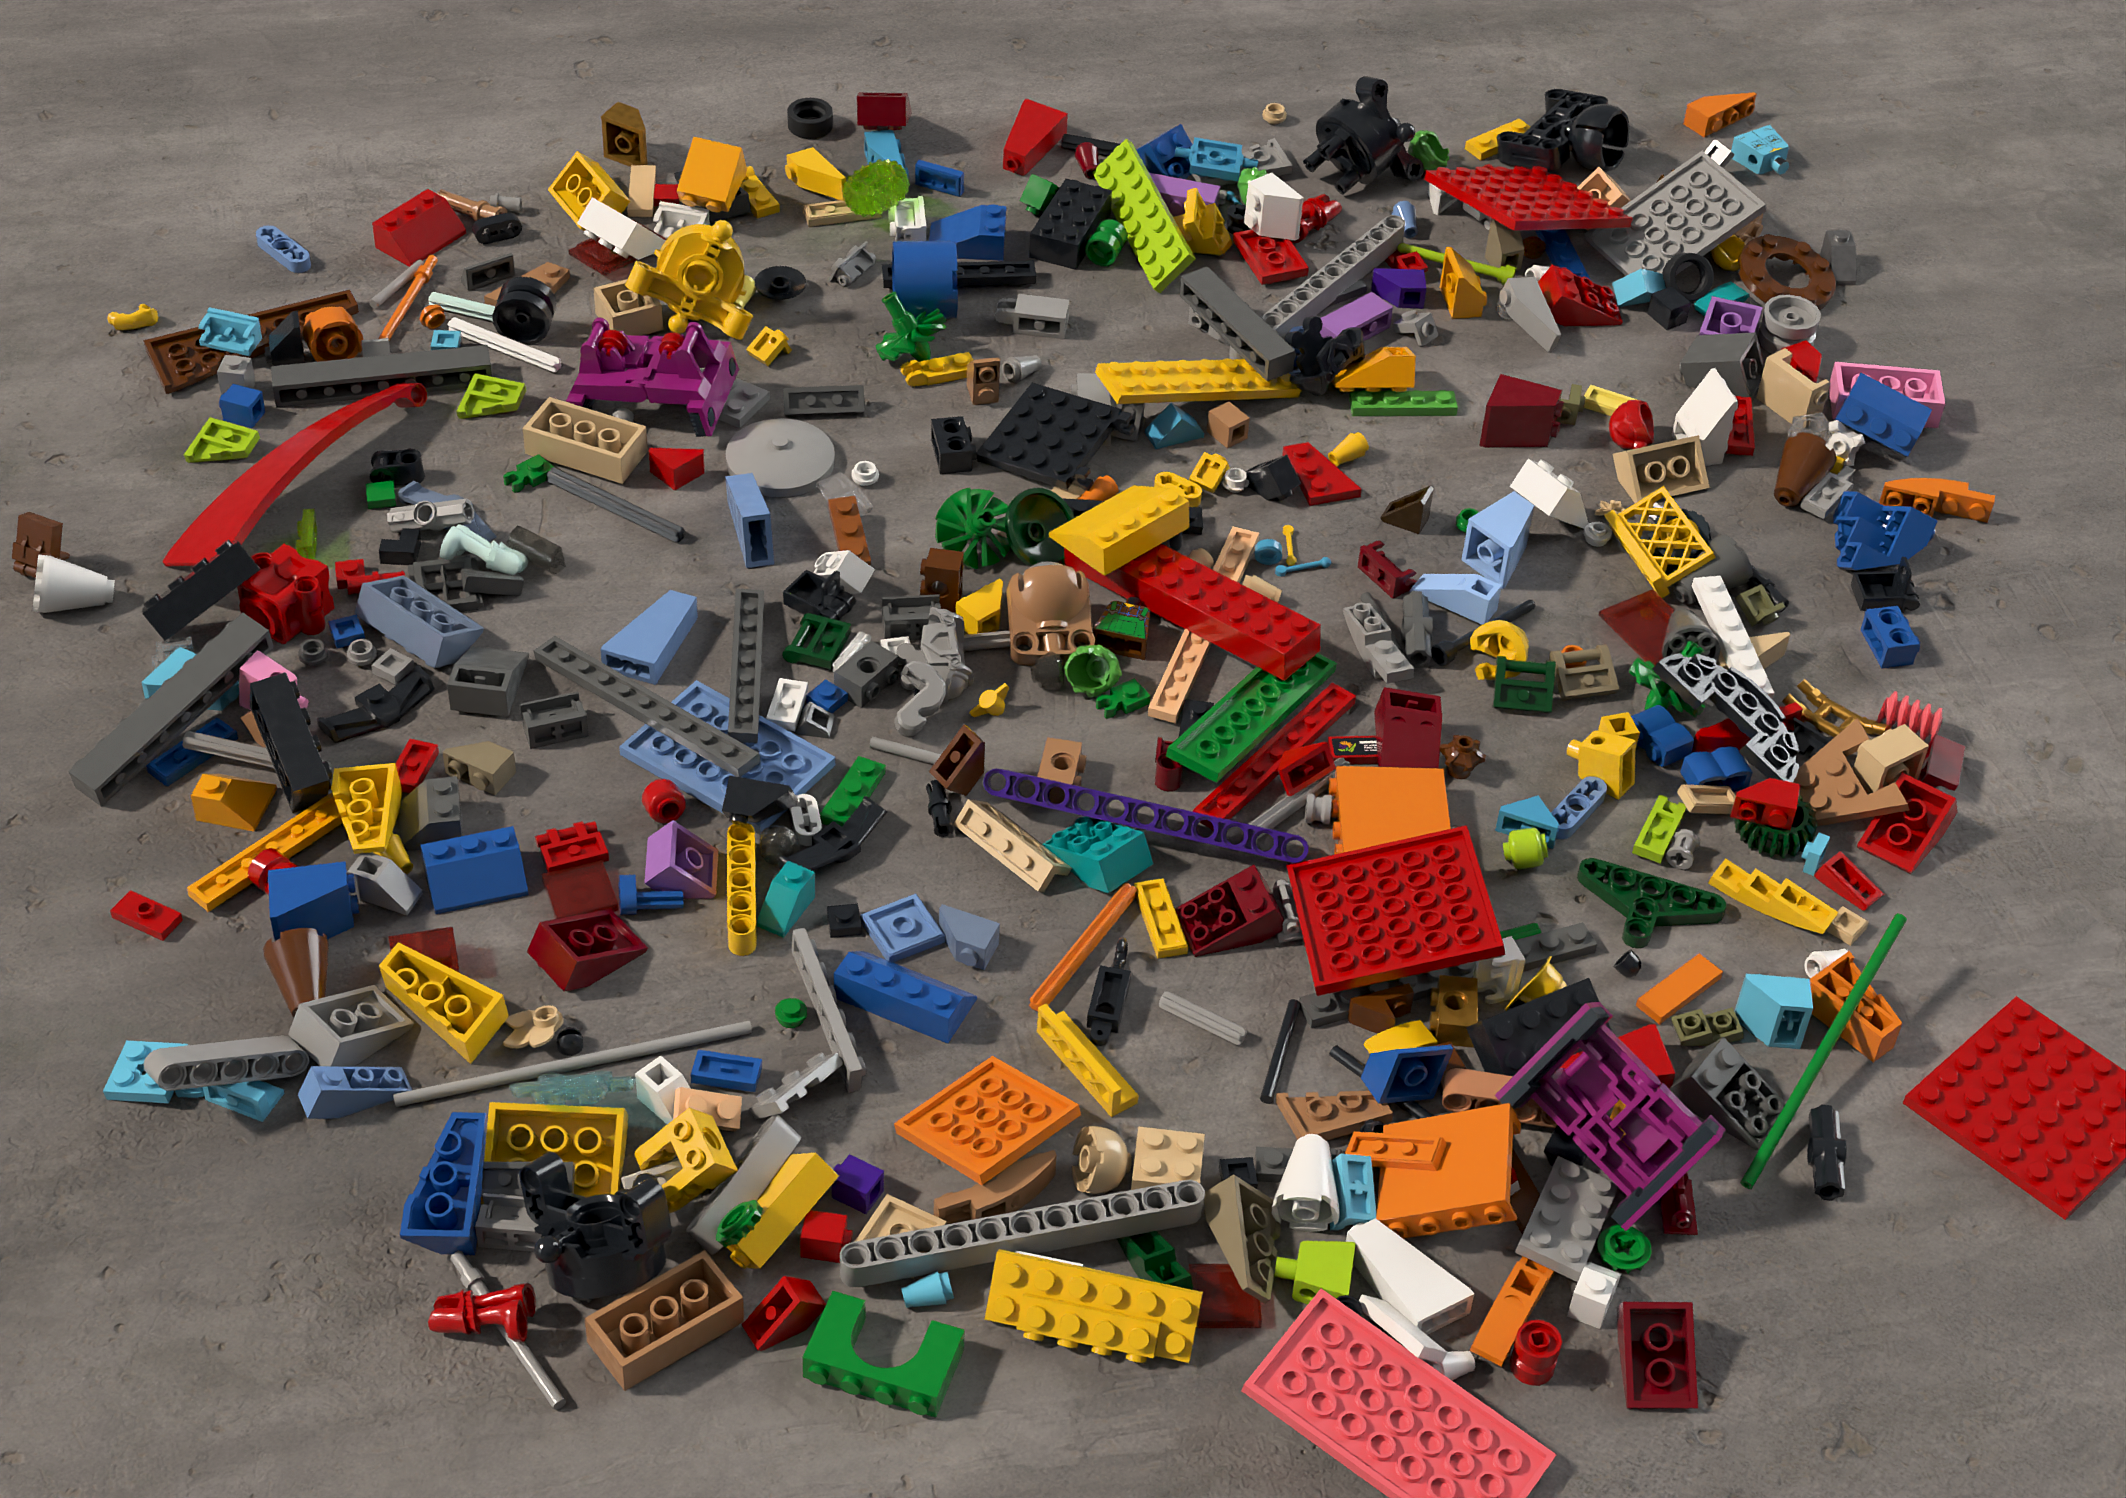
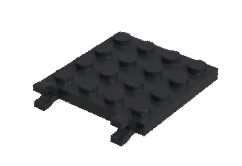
[977,382,1136,491]

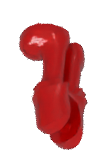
[1290,194,1342,243]
[428,1283,536,1342]

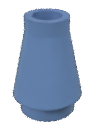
[1392,201,1418,238]

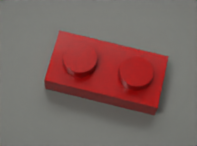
[395,739,439,793]

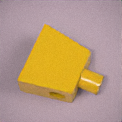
[1566,731,1636,800]

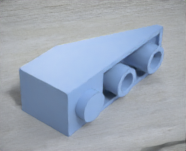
[1410,574,1502,625]

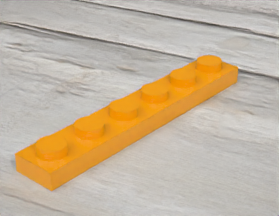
[187,793,343,912]

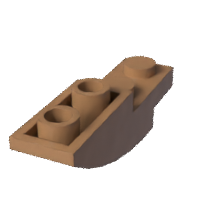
[934,1150,1057,1224]

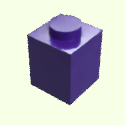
[831,1154,884,1214]

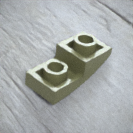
[1671,1007,1744,1046]

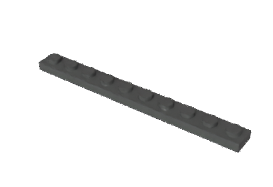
[533,636,761,777]
[1299,922,1597,1028]

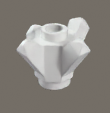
[1825,420,1865,467]

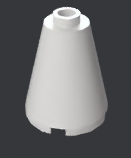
[1272,1134,1340,1232]

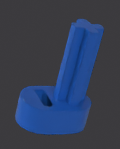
[618,874,684,915]

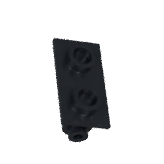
[1788,718,1834,759]

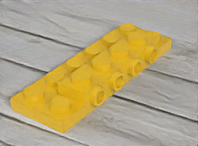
[984,1249,1203,1363]

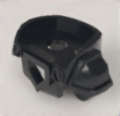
[1285,316,1365,396]

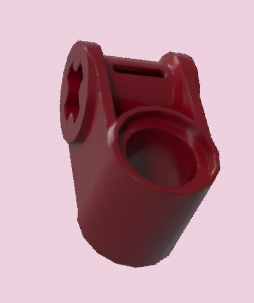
[1155,737,1183,792]

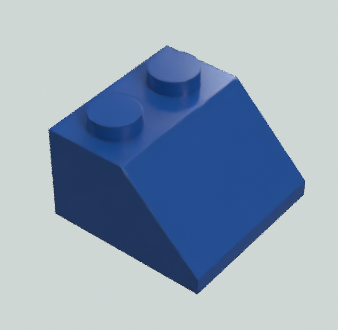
[1361,1045,1453,1104]

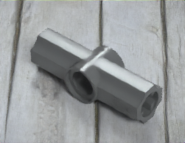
[1401,591,1433,668]

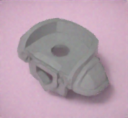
[896,607,974,703]

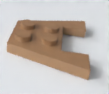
[1793,718,1910,826]

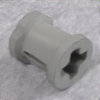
[1666,829,1701,870]

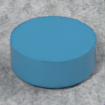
[1254,539,1282,565]

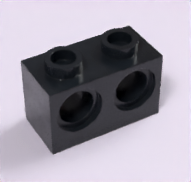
[931,416,977,474]

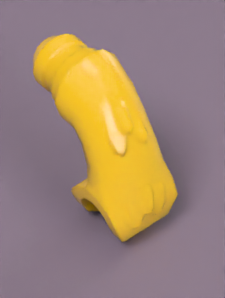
[107,304,158,330]

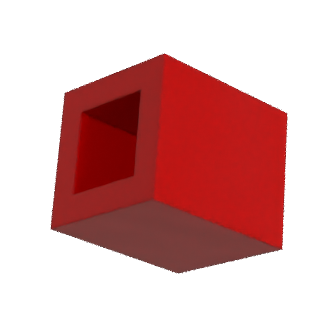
[800,1210,853,1263]

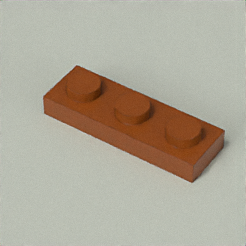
[828,496,871,566]

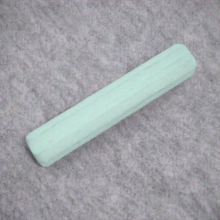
[428,292,495,322]

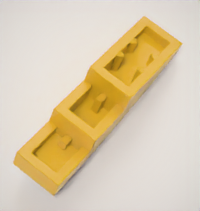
[1708,858,1838,934]

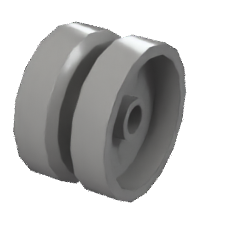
[1758,295,1821,354]

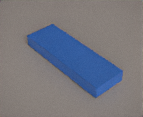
[146,718,238,787]

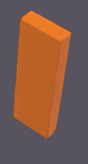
[1636,953,1723,1025]
[1345,1131,1447,1171]

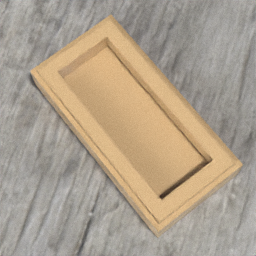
[1677,785,1735,814]

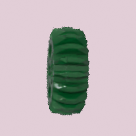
[1734,796,1817,859]

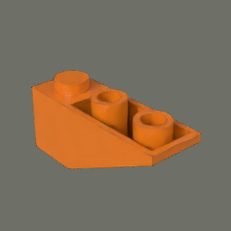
[1683,92,1757,137]

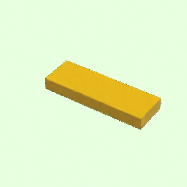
[1134,878,1188,959]

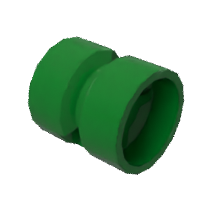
[1085,219,1128,266]

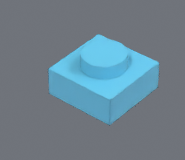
[431,330,461,350]
[1801,832,1830,876]

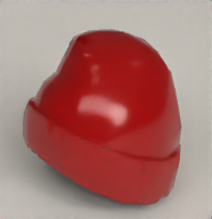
[1609,400,1654,450]

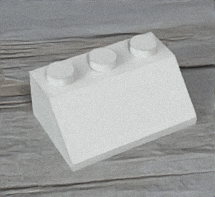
[577,197,665,260]

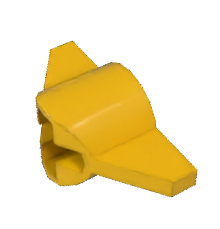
[969,683,1009,717]

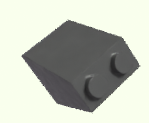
[1679,332,1764,402]

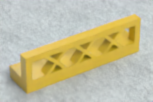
[1037,1004,1139,1117]

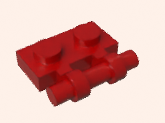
[535,821,609,876]

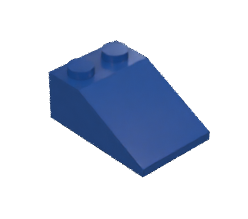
[929,204,1006,261]

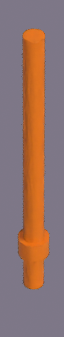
[378,255,438,340]

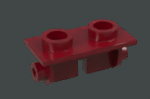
[1660,1172,1698,1235]

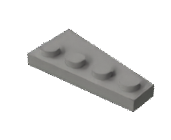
[1192,138,1292,186]

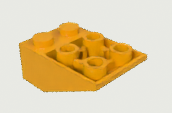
[1332,347,1416,392]

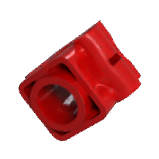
[237,543,335,644]

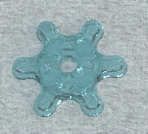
[509,1071,636,1105]

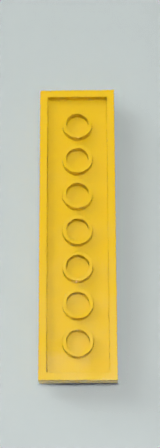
[1095,358,1301,404]

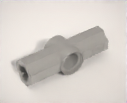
[387,499,474,533]

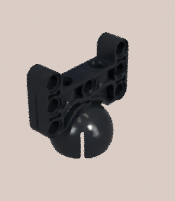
[1497,89,1630,172]

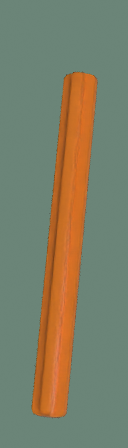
[1029,883,1137,1012]

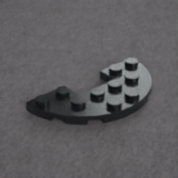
[1652,653,1799,783]

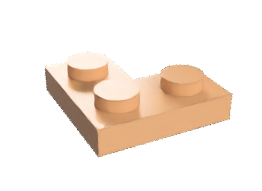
[673,1087,742,1132]

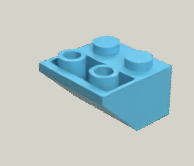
[1734,974,1813,1049]

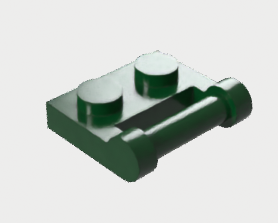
[782,613,851,669]
[1492,656,1556,713]

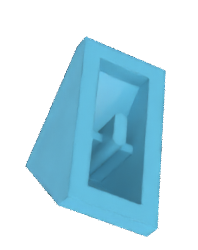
[1612,268,1666,307]

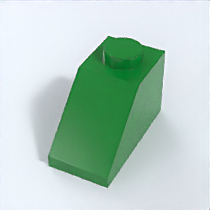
[1019,174,1060,216]

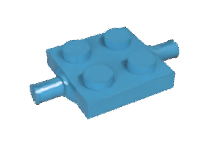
[1174,137,1258,181]

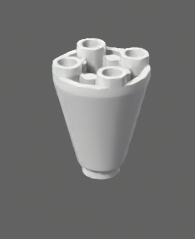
[32,555,115,613]

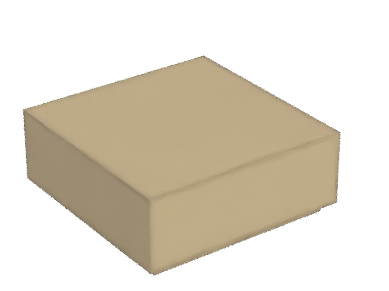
[1826,906,1869,946]

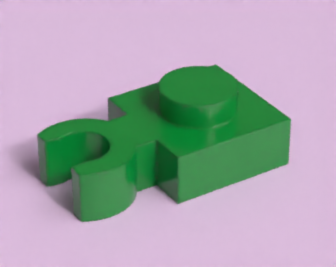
[503,454,553,493]
[1096,678,1151,719]

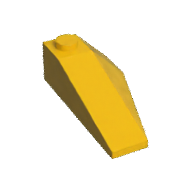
[331,763,402,854]

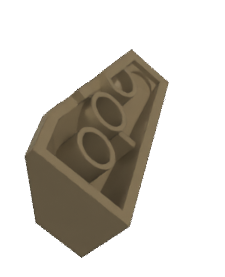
[1204,1175,1281,1303]

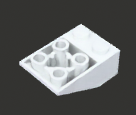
[1672,368,1738,466]

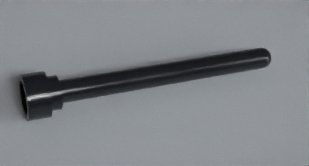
[1431,600,1536,666]

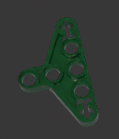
[1577,858,1726,949]

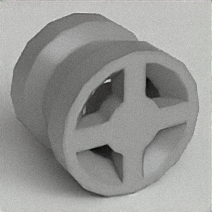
[1305,793,1332,825]

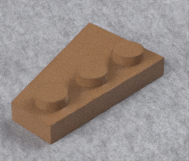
[1276,1091,1393,1140]

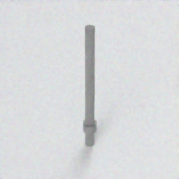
[450,1251,566,1410]

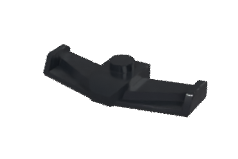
[317,665,435,743]
[779,796,887,871]

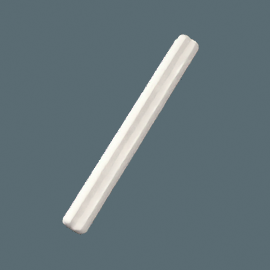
[448,317,562,373]

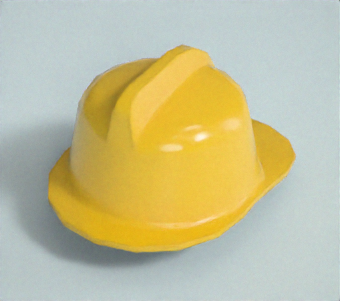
[1505,956,1567,1011]

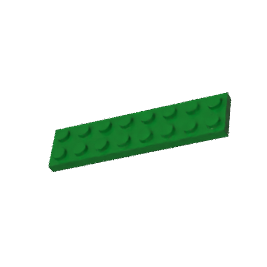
[1166,653,1337,783]

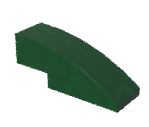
[1117,1231,1194,1290]

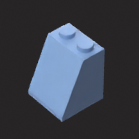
[1461,491,1535,589]

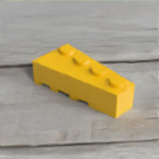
[379,942,509,1064]

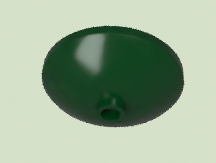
[1005,488,1075,567]

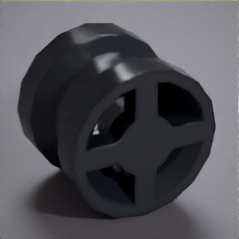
[1226,204,1251,234]

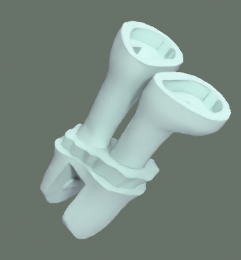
[440,524,528,575]

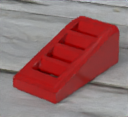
[1814,851,1884,911]

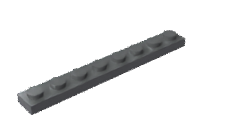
[728,588,764,743]

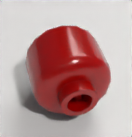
[642,779,686,824]

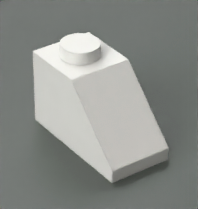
[1567,1262,1621,1329]

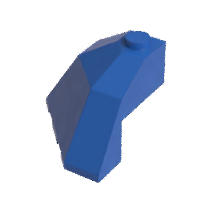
[1833,491,1938,570]

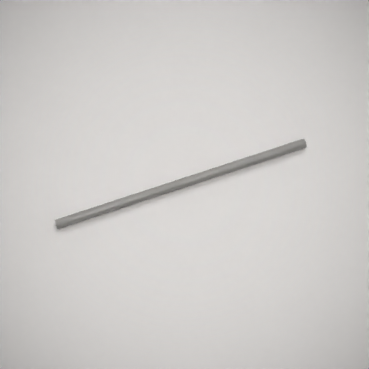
[393,1021,752,1107]

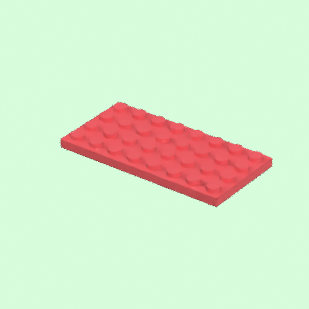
[1241,1289,1556,1498]

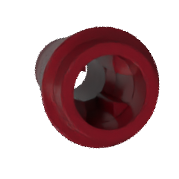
[1075,142,1099,179]

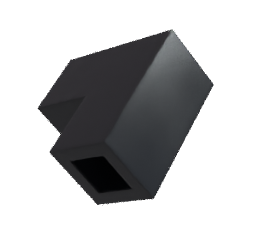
[379,528,421,565]

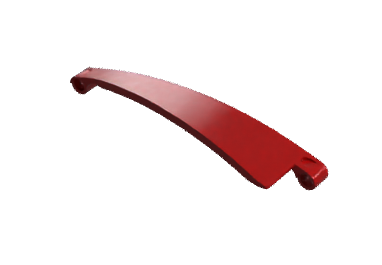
[163,383,427,598]

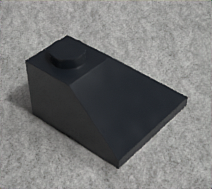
[722,775,798,825]

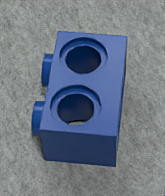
[1860,606,1920,668]

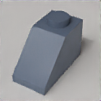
[939,904,1000,970]

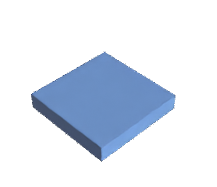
[860,894,945,962]

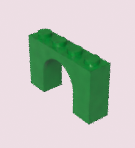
[802,1291,965,1418]

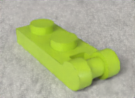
[1632,795,1687,864]

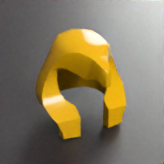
[1470,620,1529,680]

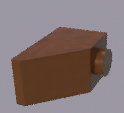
[929,724,985,796]

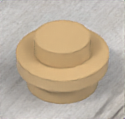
[1262,103,1286,125]

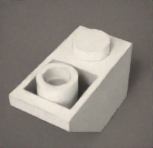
[814,550,875,594]
[635,1056,691,1124]

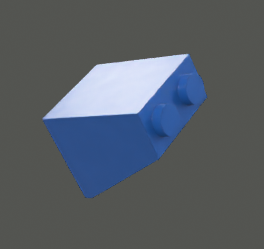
[268,861,359,941]

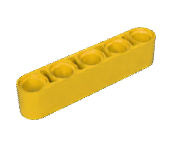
[727,823,757,956]

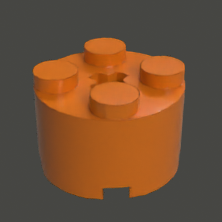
[303,307,364,362]

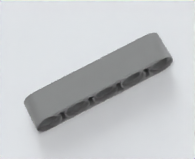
[144,1035,309,1091]
[686,1114,801,1255]

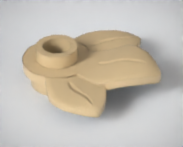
[503,1005,563,1049]

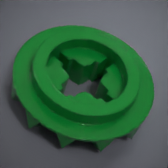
[716,1200,763,1247]
[1596,1225,1652,1274]

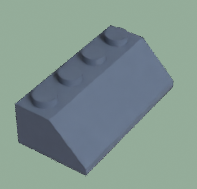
[355,575,484,668]

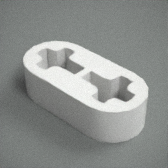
[790,794,822,846]

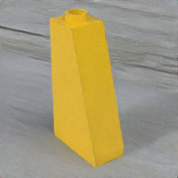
[727,1153,839,1269]

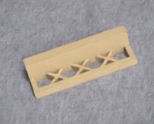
[953,799,1072,892]

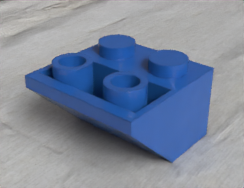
[1136,124,1193,179]

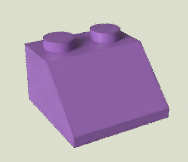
[1699,296,1763,335]
[644,820,718,899]

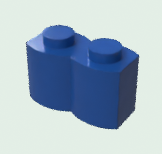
[1631,705,1694,767]
[1680,747,1753,792]

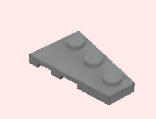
[749,1052,844,1120]

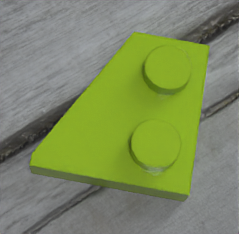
[456,373,527,419]
[184,417,260,463]

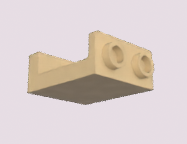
[1757,348,1830,432]

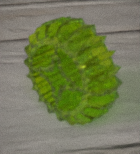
[842,159,910,217]

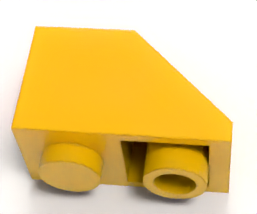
[956,578,1003,634]

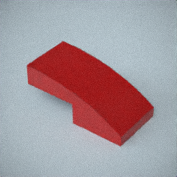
[1385,250,1428,272]

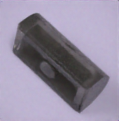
[506,525,566,574]

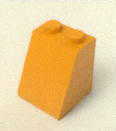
[677,136,747,213]

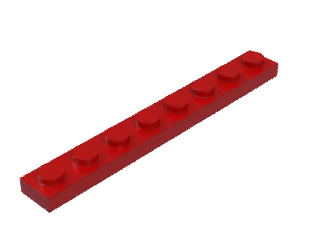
[1193,682,1356,831]

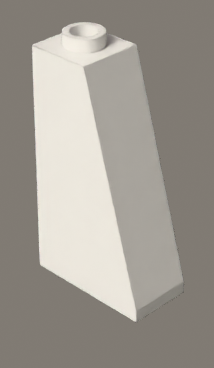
[1346,1218,1474,1335]

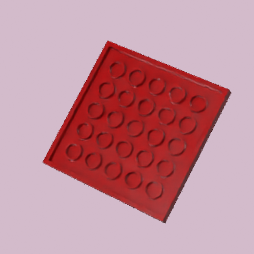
[1424,166,1633,231]
[1286,825,1506,996]
[1903,996,2126,1220]

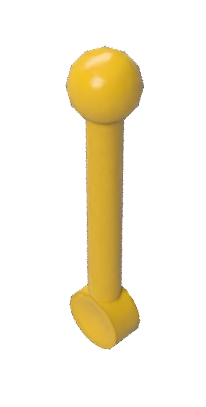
[1282,525,1297,566]

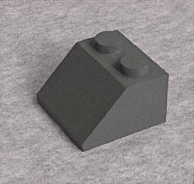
[399,776,463,851]

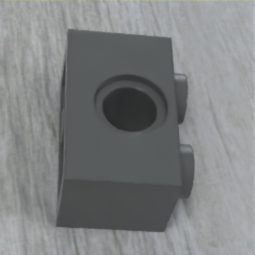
[834,640,899,708]

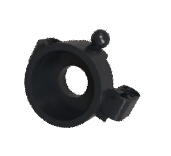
[519,1151,672,1299]

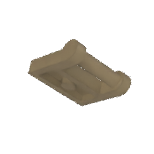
[1549,644,1619,701]

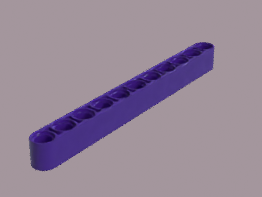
[983,769,1309,863]

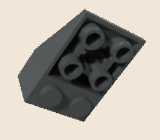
[447,646,529,717]
[1670,1037,1786,1150]

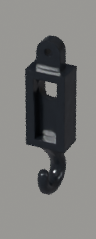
[1087,937,1131,1046]

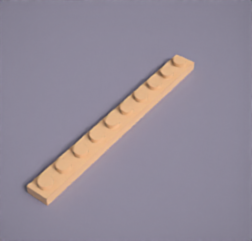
[1148,526,1259,723]

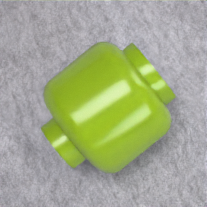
[1503,828,1548,870]

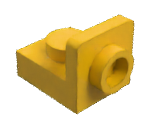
[746,326,792,366]
[1189,452,1230,493]

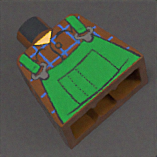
[1093,597,1150,660]

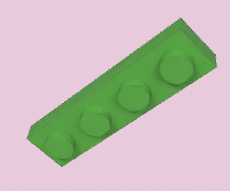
[1349,390,1458,416]

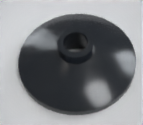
[755,266,806,300]

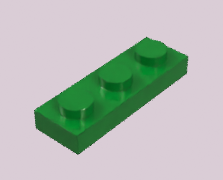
[820,756,886,827]

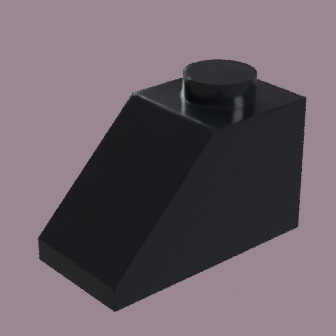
[265,311,305,366]
[1245,455,1301,501]

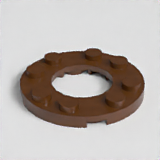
[1737,234,1836,310]

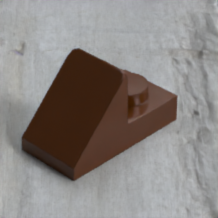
[1348,983,1414,1034]

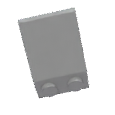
[288,985,414,1067]

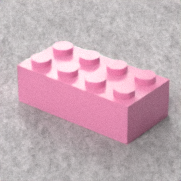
[1829,362,1945,428]

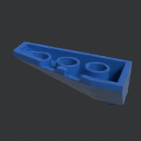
[400,1112,487,1255]

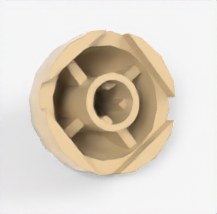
[1072,1126,1132,1194]

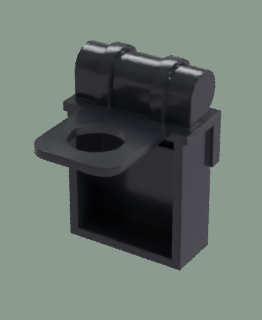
[1851,557,1920,613]
[783,570,856,621]

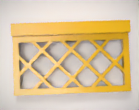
[1604,486,1716,599]

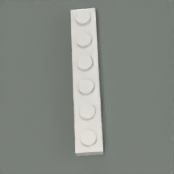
[1692,576,1775,700]

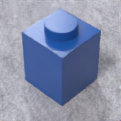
[219,384,265,428]

